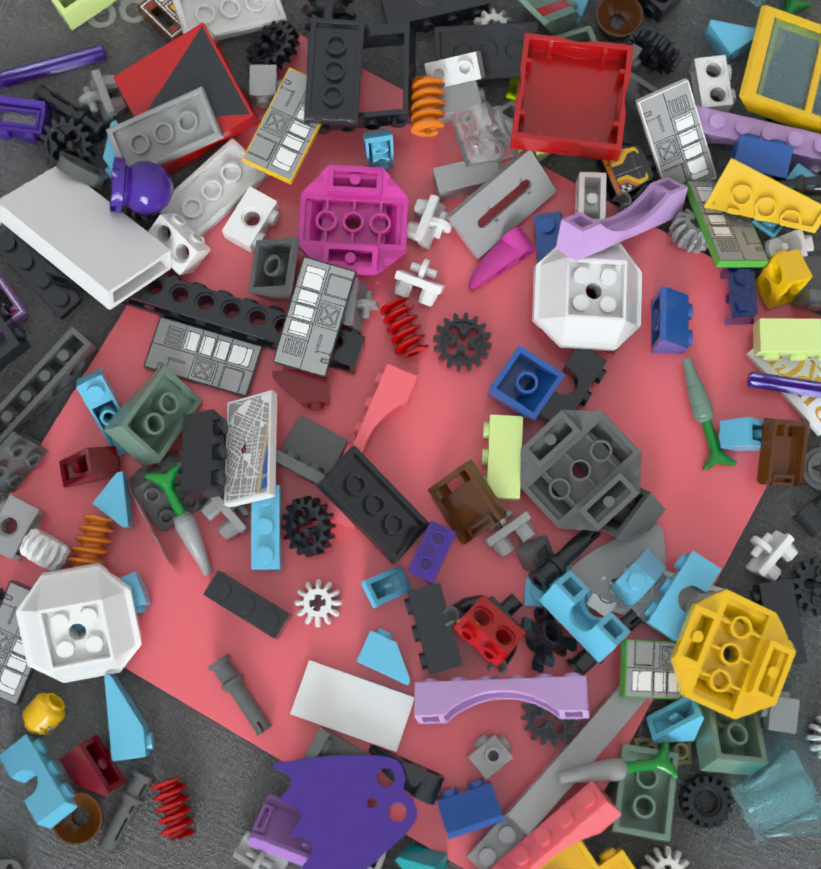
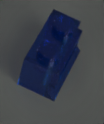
[720,267,758,326]

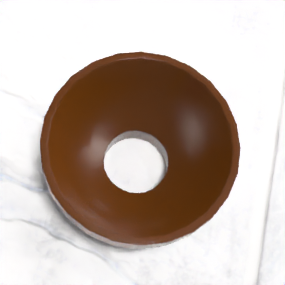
[595,0,643,40]
[52,791,104,845]

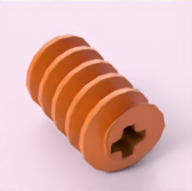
[411,76,445,137]
[68,514,115,567]

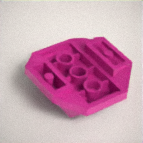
[298,165,409,275]

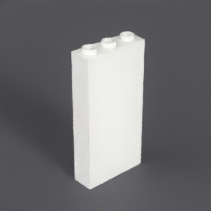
[0,166,171,310]

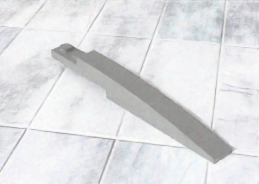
[466,683,647,869]

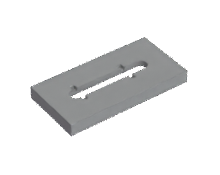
[446,150,557,259]

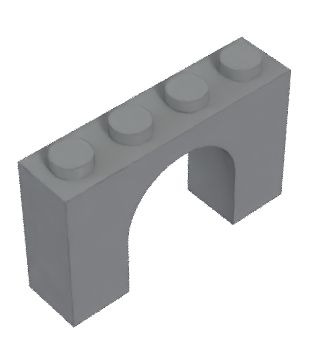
[433,80,503,202]

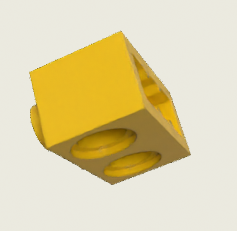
[754,249,813,309]

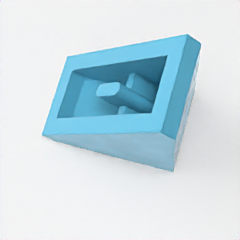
[704,19,756,63]
[92,471,134,529]
[361,565,413,609]
[646,697,704,743]

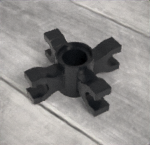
[301,0,357,32]
[515,608,577,673]

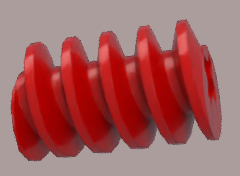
[380,297,429,358]
[150,775,197,840]

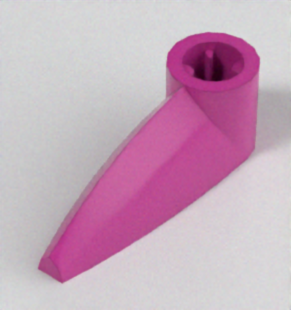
[468,226,536,291]

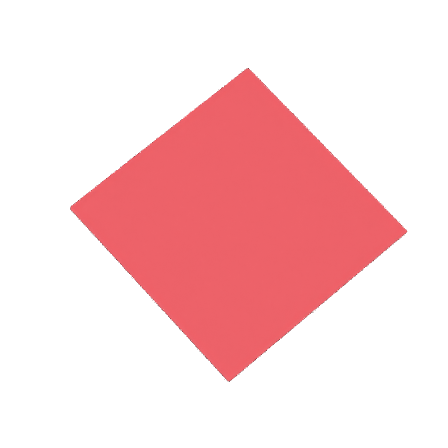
[0,34,821,869]

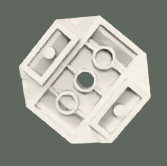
[532,242,642,351]
[16,563,142,683]

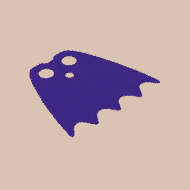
[272,755,417,869]

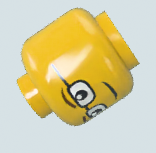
[22,693,65,735]

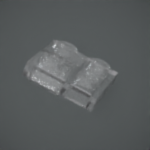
[450,102,517,167]

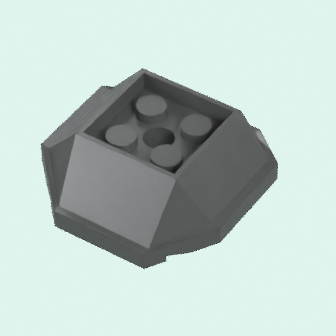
[520,410,641,531]

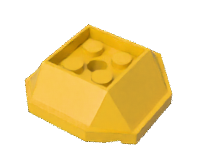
[671,589,796,719]

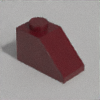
[272,370,330,411]
[59,446,121,488]
[59,734,127,796]

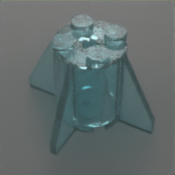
[730,739,821,842]

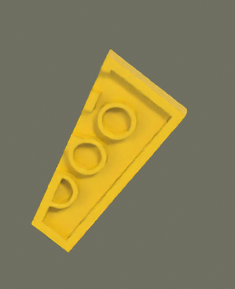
[704,157,821,233]

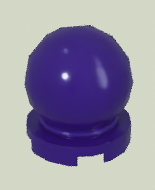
[109,157,174,215]

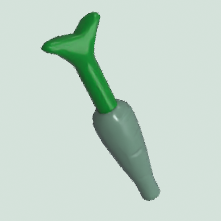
[681,358,737,470]

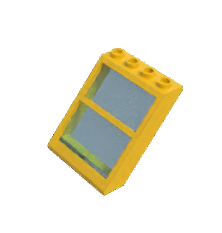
[739,5,821,134]

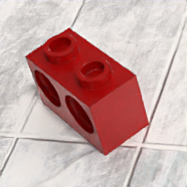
[454,595,526,666]

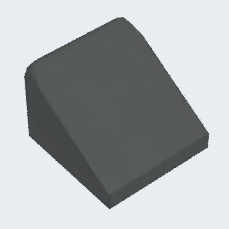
[516,535,554,572]

